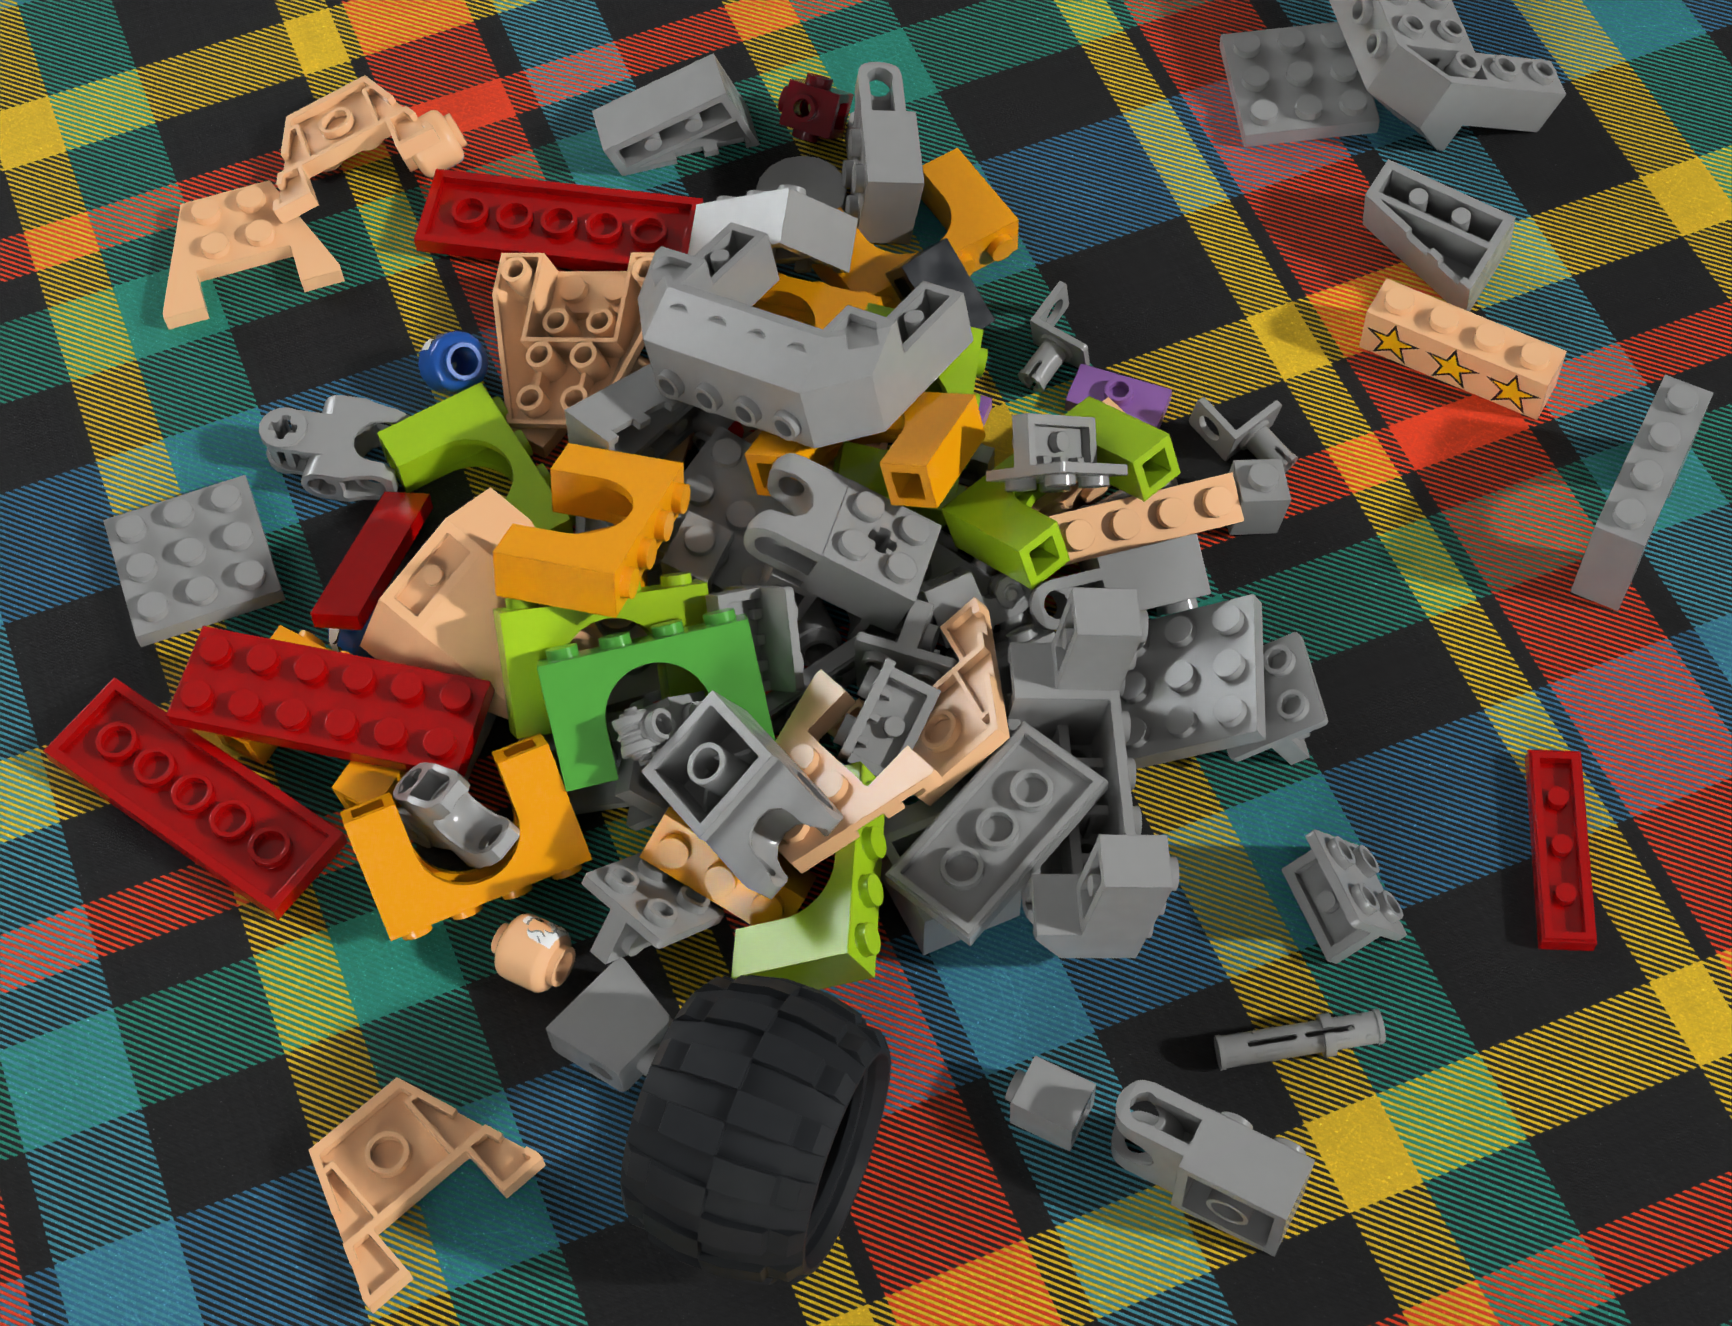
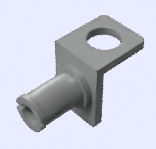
[1018,281,1090,393]
[1189,397,1298,473]

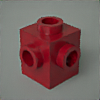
[778,73,854,142]

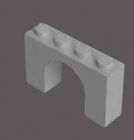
[1570,375,1714,611]

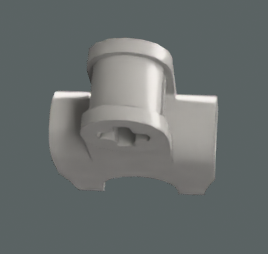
[259,395,410,502]
[393,762,520,869]

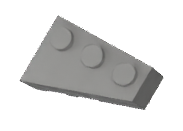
[592,53,760,176]
[1363,159,1516,312]
[688,184,858,273]
[564,363,701,459]

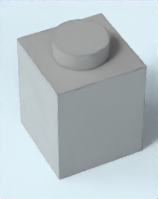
[1227,459,1291,535]
[1005,1056,1096,1151]

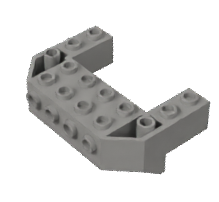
[1329,0,1566,151]
[637,222,973,449]
[1005,587,1179,958]

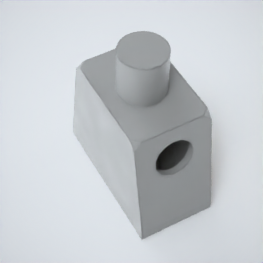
[546,958,673,1092]

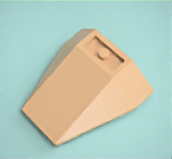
[492,252,655,429]
[360,487,603,719]

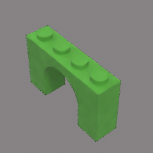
[537,608,776,792]

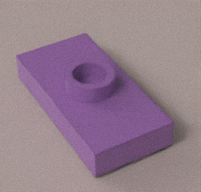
[1065,364,1172,429]

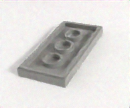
[885,721,1108,946]

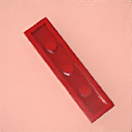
[310,491,433,630]
[1525,749,1597,951]

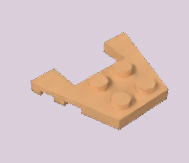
[273,75,441,224]
[163,180,345,330]
[828,597,1010,806]
[776,669,945,874]
[308,1077,546,1313]

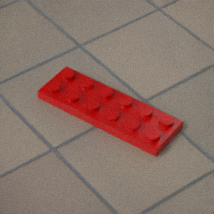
[414,169,704,271]
[166,626,495,777]
[43,677,348,921]

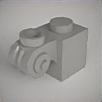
[918,567,1032,649]
[612,691,706,767]

